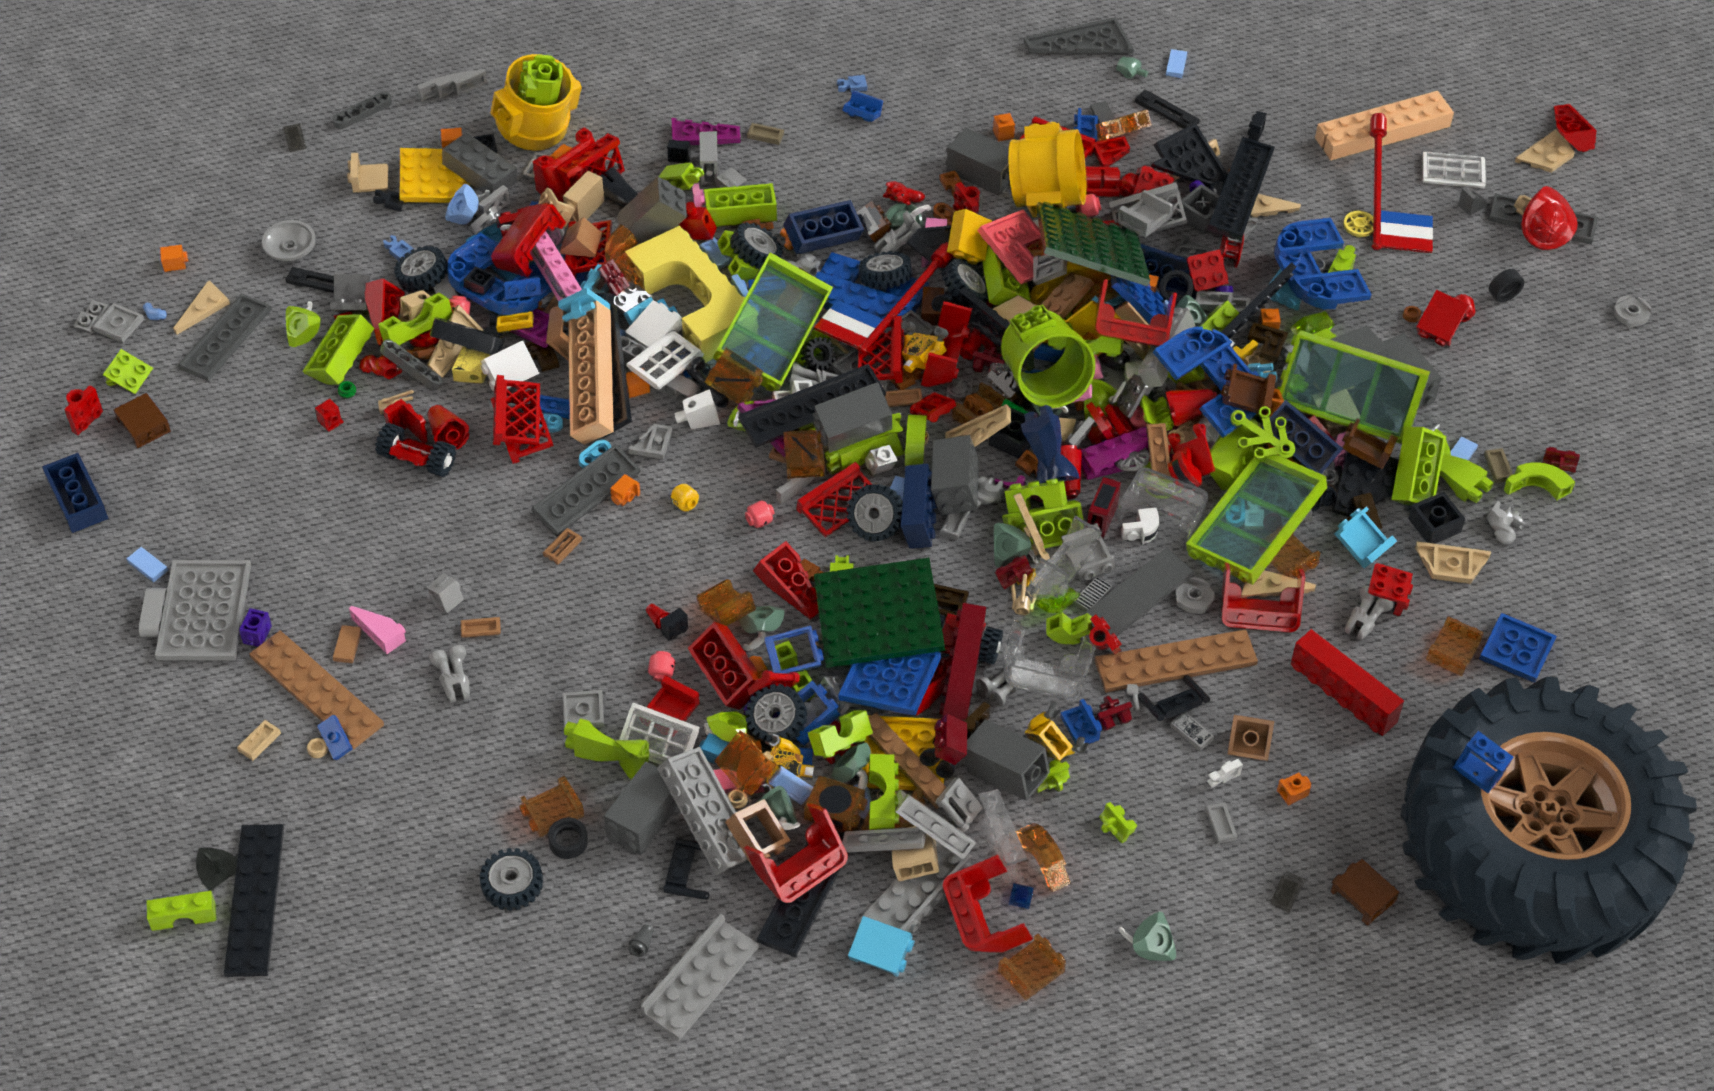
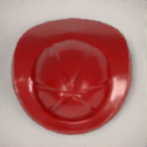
[1521,186,1578,250]

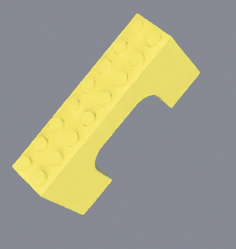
[625,226,758,363]

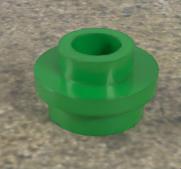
[338,381,357,398]

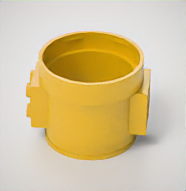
[490,54,582,151]
[1008,122,1086,218]

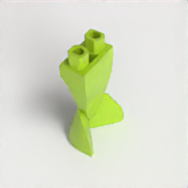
[825,418,904,475]
[1434,429,1493,503]
[564,718,649,780]

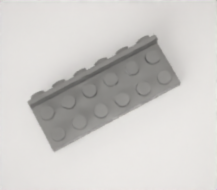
[657,747,749,876]
[857,841,972,933]
[641,914,759,1040]

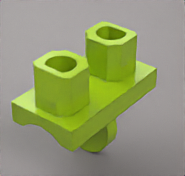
[1037,759,1070,793]
[1099,802,1137,844]

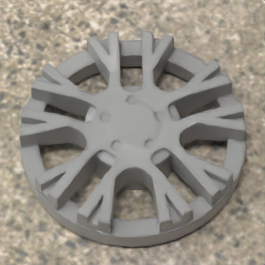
[1115,448,1149,471]

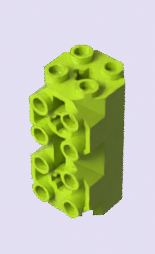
[517,55,563,106]

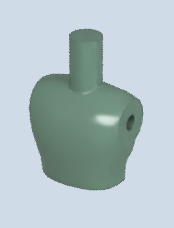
[1116,56,1148,79]

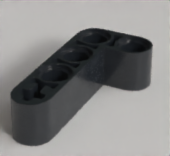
[430,317,506,355]

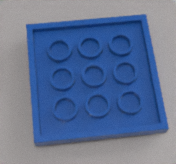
[1111,275,1165,323]
[838,652,941,716]

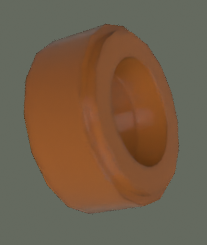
[1403,306,1422,323]

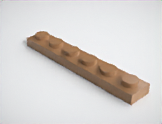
[868,713,946,809]

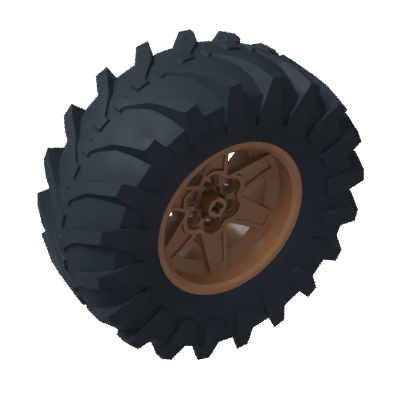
[1400,677,1697,964]

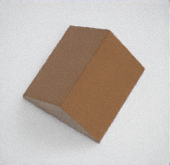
[560,217,602,257]
[1228,714,1274,761]

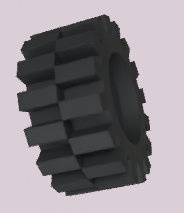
[800,337,836,372]

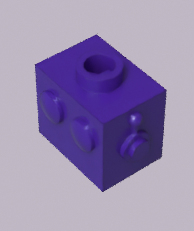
[239,608,272,647]

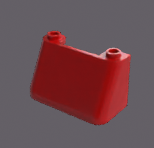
[532,127,606,203]
[491,203,566,278]

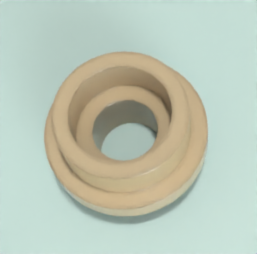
[727,789,748,809]

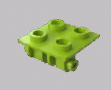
[102,349,153,394]
[1140,395,1174,436]

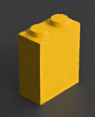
[947,209,992,264]

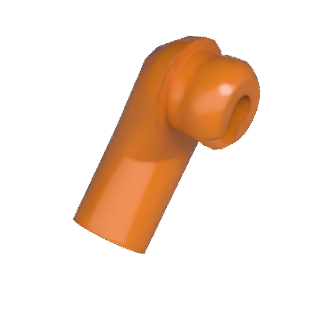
[780,228,793,250]

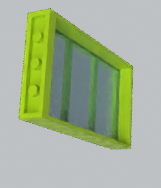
[712,252,833,392]
[1277,330,1430,444]
[1186,451,1327,585]

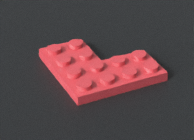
[977,209,1041,285]

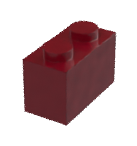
[934,714,967,765]

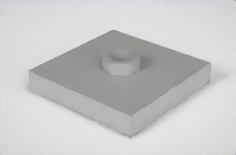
[92,303,144,343]
[562,690,605,728]

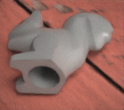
[786,252,821,277]
[977,476,1004,507]
[1485,501,1525,545]

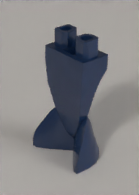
[1021,405,1080,484]

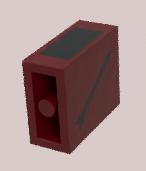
[1087,477,1121,539]

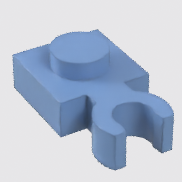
[837,75,867,92]
[383,235,414,261]

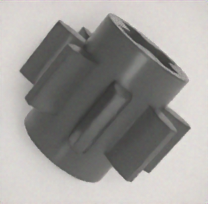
[1153,377,1176,399]

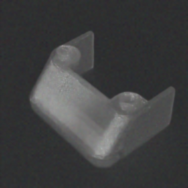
[1116,468,1208,552]
[1026,516,1102,598]
[1005,620,1096,701]

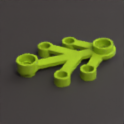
[1230,406,1295,460]

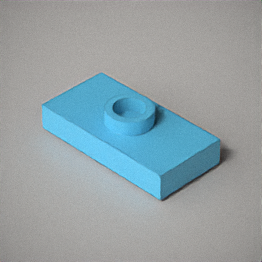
[623,297,653,326]

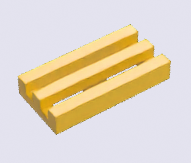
[496,312,534,332]

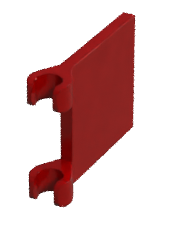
[1167,423,1215,476]

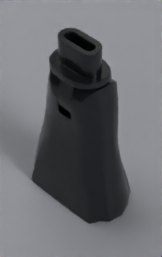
[599,167,638,208]

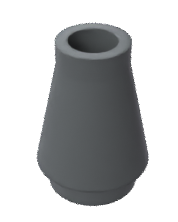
[628,924,654,957]

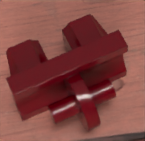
[597,259,630,296]
[972,346,1006,375]
[1542,447,1580,473]
[994,555,1034,590]
[1094,696,1132,731]

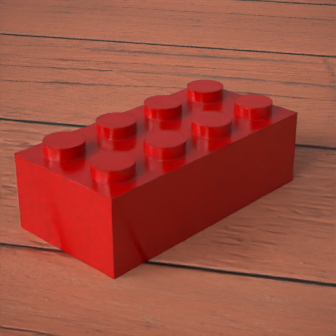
[687,622,762,710]

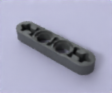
[332,92,392,129]
[380,340,443,390]

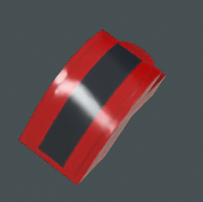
[1167,447,1202,493]

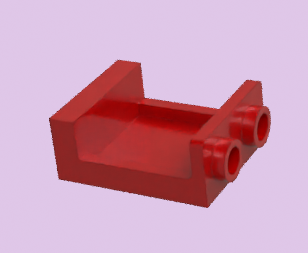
[1416,290,1470,346]
[639,675,700,737]

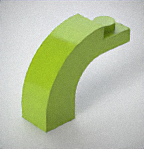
[904,415,927,466]
[1504,462,1575,500]

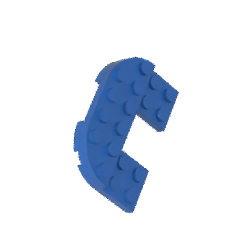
[1274,218,1372,310]
[448,233,552,315]
[816,252,930,321]
[1153,327,1260,438]

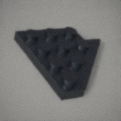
[1151,123,1228,187]
[906,225,982,271]
[1332,451,1399,517]

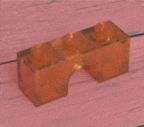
[1095,109,1152,141]

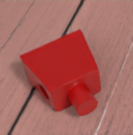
[679,202,717,240]

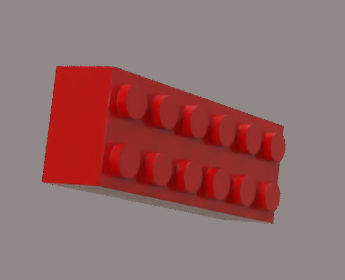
[1290,629,1404,736]

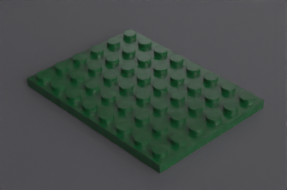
[1036,202,1150,287]

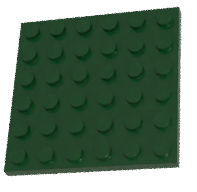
[814,557,945,668]

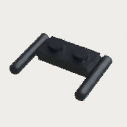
[1138,675,1210,721]
[663,838,710,900]

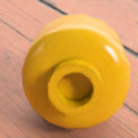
[671,484,699,512]

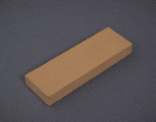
[1146,423,1171,479]

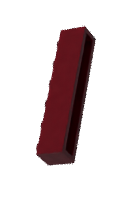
[939,603,986,721]

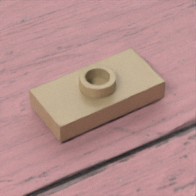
[237,720,281,761]

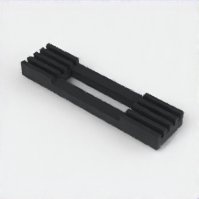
[1135,89,1200,129]
[285,267,334,293]

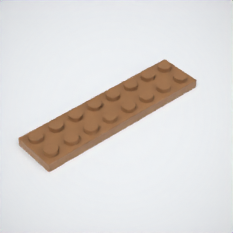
[1095,629,1258,693]
[249,630,384,750]

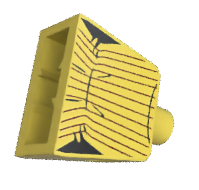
[452,346,490,383]

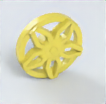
[1343,211,1373,238]

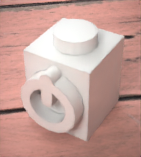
[865,445,898,475]

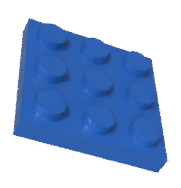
[1479,613,1557,682]

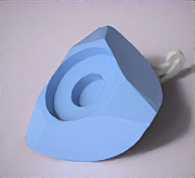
[445,184,490,224]

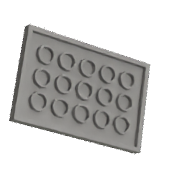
[155,560,251,661]

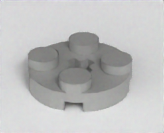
[468,206,500,235]
[1613,295,1651,328]
[1175,577,1214,614]

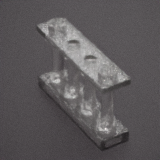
[976,789,1027,888]

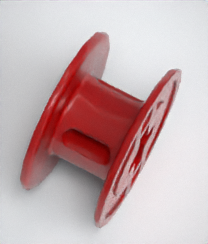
[1220,235,1244,268]

